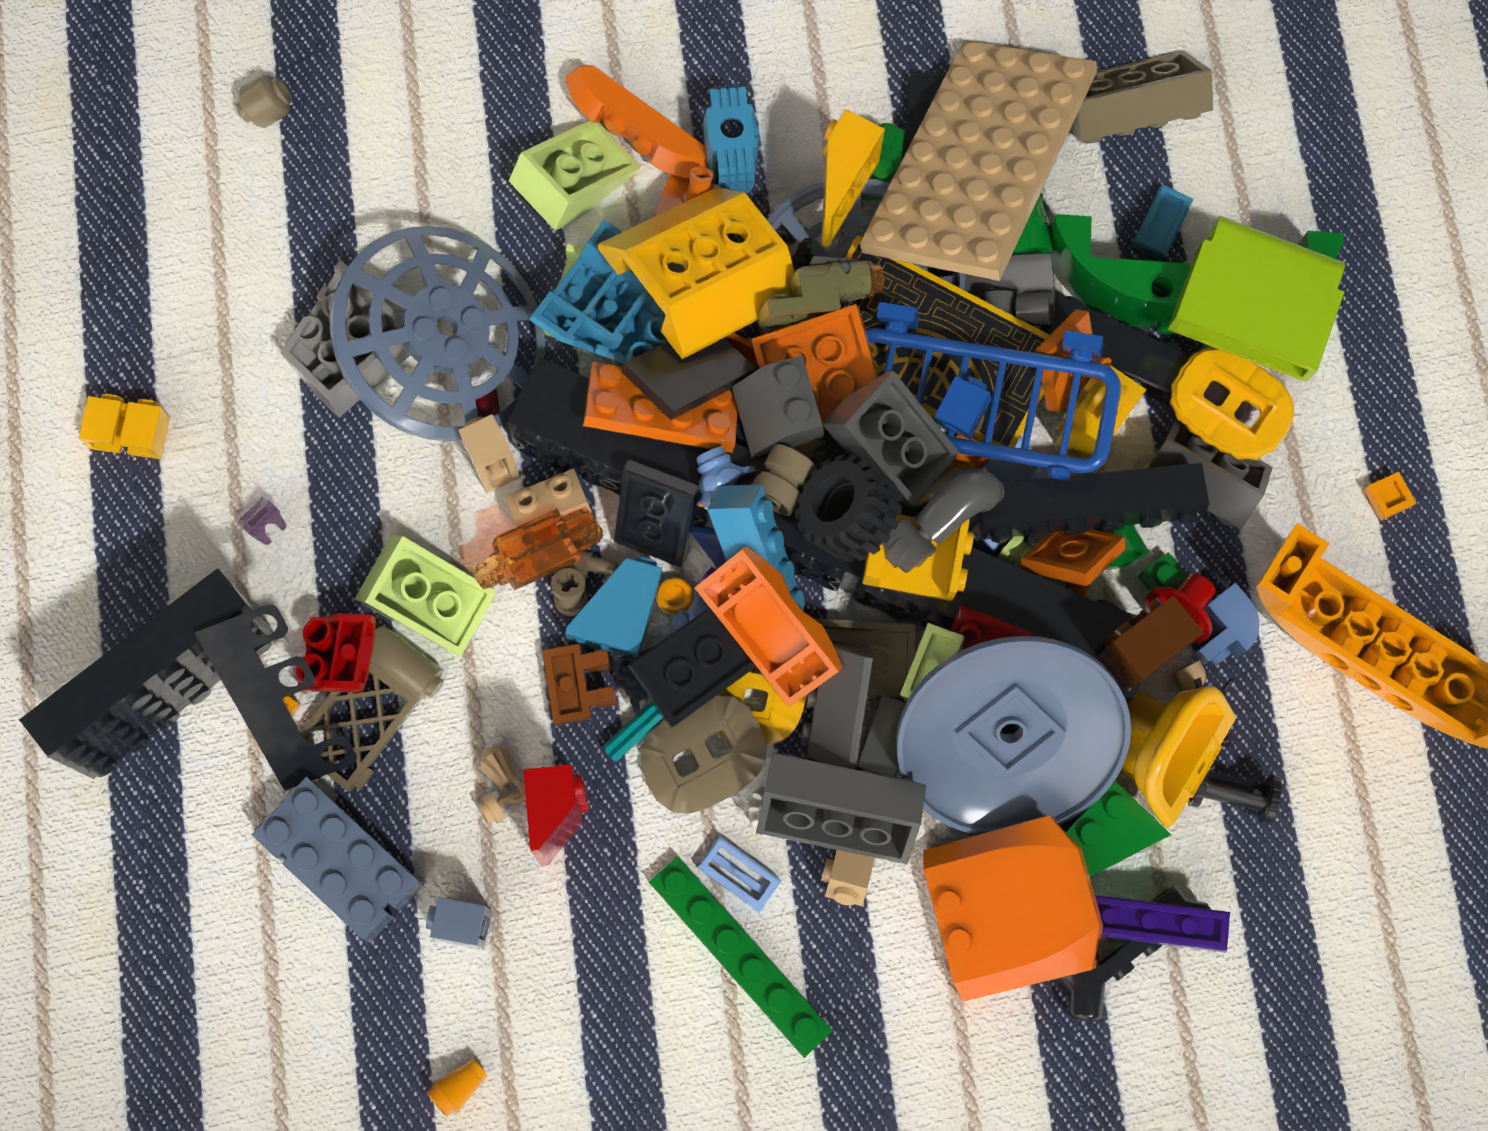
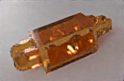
[472,508,603,591]

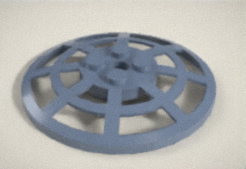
[330,226,545,441]

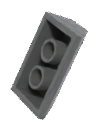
[822,371,960,506]
[1148,417,1273,529]
[801,640,873,770]

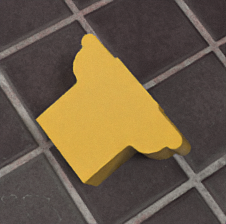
[1119,685,1236,827]

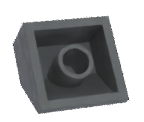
[732,355,824,458]

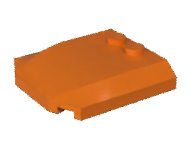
[923,815,1103,1002]

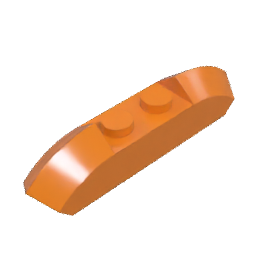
[565,65,707,179]

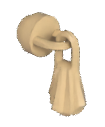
[476,747,525,825]

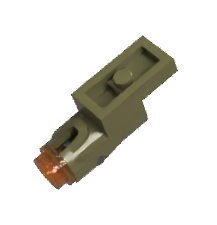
[758,256,884,327]

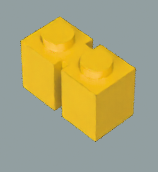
[78,394,170,459]

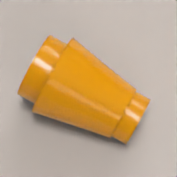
[427,1058,487,1117]

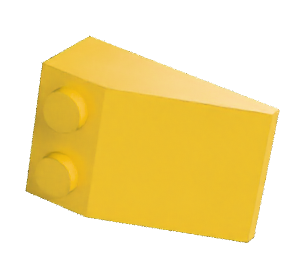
[821,109,885,248]

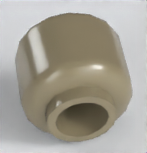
[236,74,292,128]

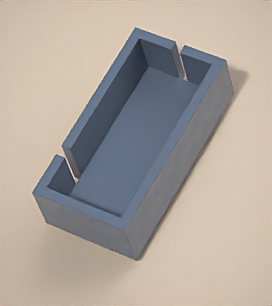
[251,777,424,943]

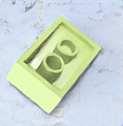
[509,120,641,231]
[354,535,497,657]

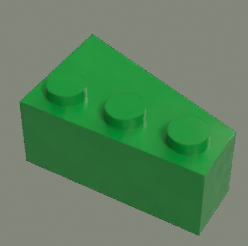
[1064,781,1171,877]

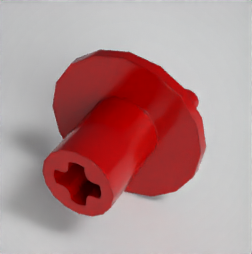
[1145,573,1216,644]

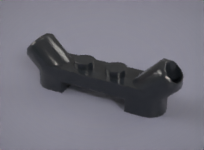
[1057,884,1212,1022]

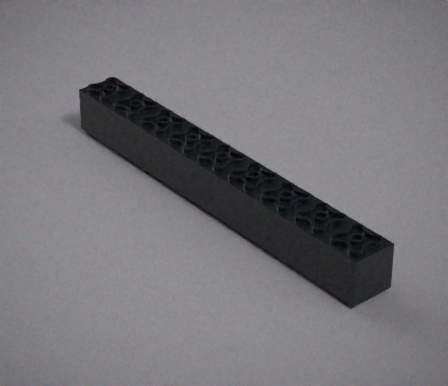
[508,357,1141,704]

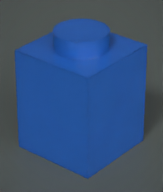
[934,376,991,440]

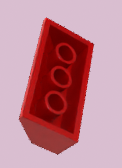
[523,764,589,866]

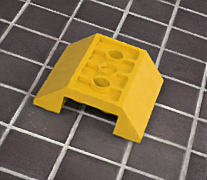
[598,187,795,359]

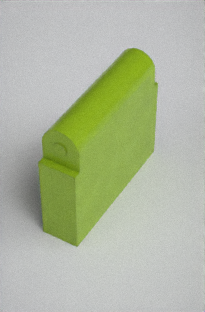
[1167,215,1345,382]

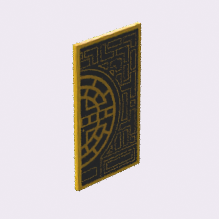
[840,235,1050,447]

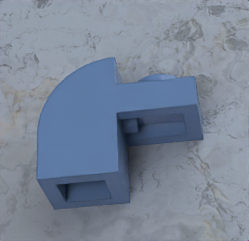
[1190,583,1259,667]

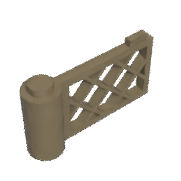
[300,625,444,792]

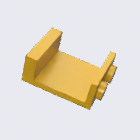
[862,514,974,601]

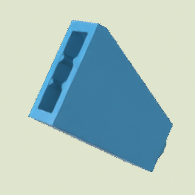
[565,556,663,658]

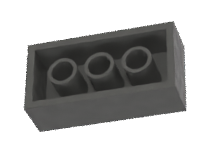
[756,753,926,864]

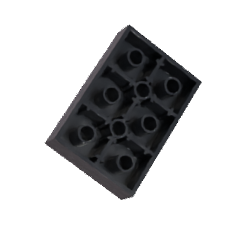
[19,568,273,779]

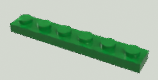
[649,856,833,1058]

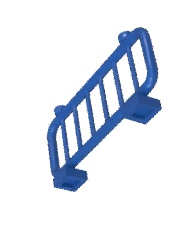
[865,302,1121,480]

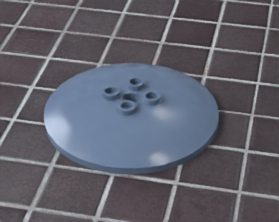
[896,636,1131,835]

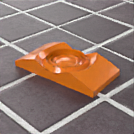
[695,546,843,707]

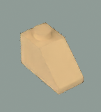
[458,414,520,493]

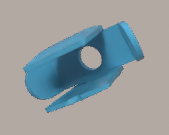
[702,85,760,194]

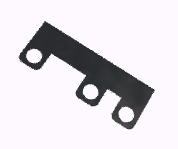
[194,605,357,791]

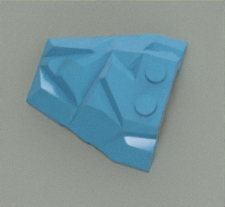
[529,219,668,363]

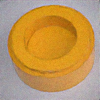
[656,578,694,616]

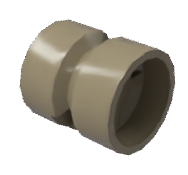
[751,444,816,516]

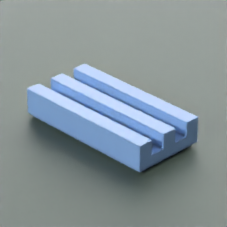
[697,836,782,913]

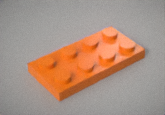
[583,361,737,453]

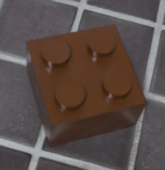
[1097,595,1204,693]

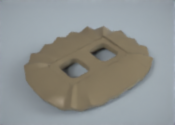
[640,695,767,814]

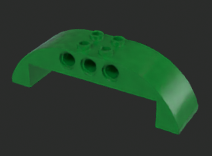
[1049,214,1344,334]

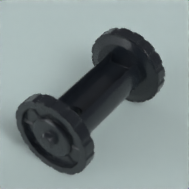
[1187,769,1282,825]

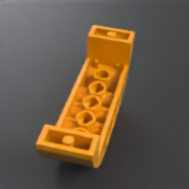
[1256,523,1488,749]

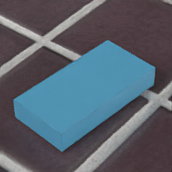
[1131,184,1193,262]

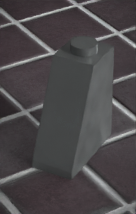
[856,694,906,778]

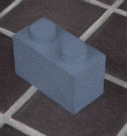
[426,897,492,950]

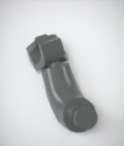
[882,470,1004,573]

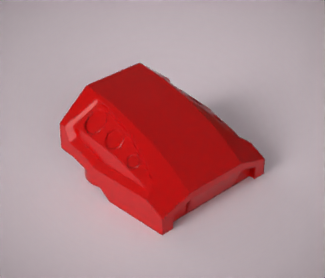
[296,614,376,694]

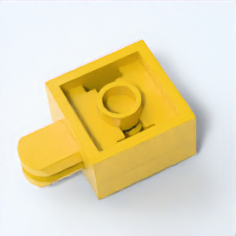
[1055,366,1146,458]

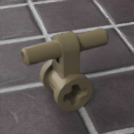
[545,546,619,616]

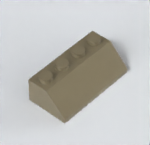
[1069,50,1213,143]

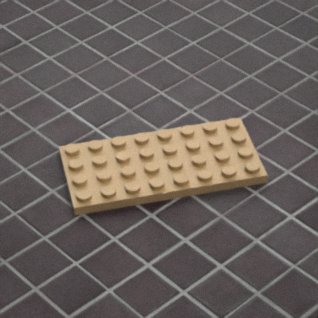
[860,40,1097,281]

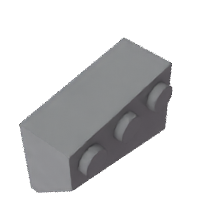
[281,259,410,418]

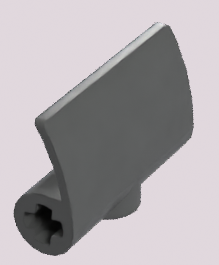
[946,254,1055,325]

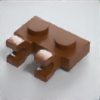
[542,644,618,726]

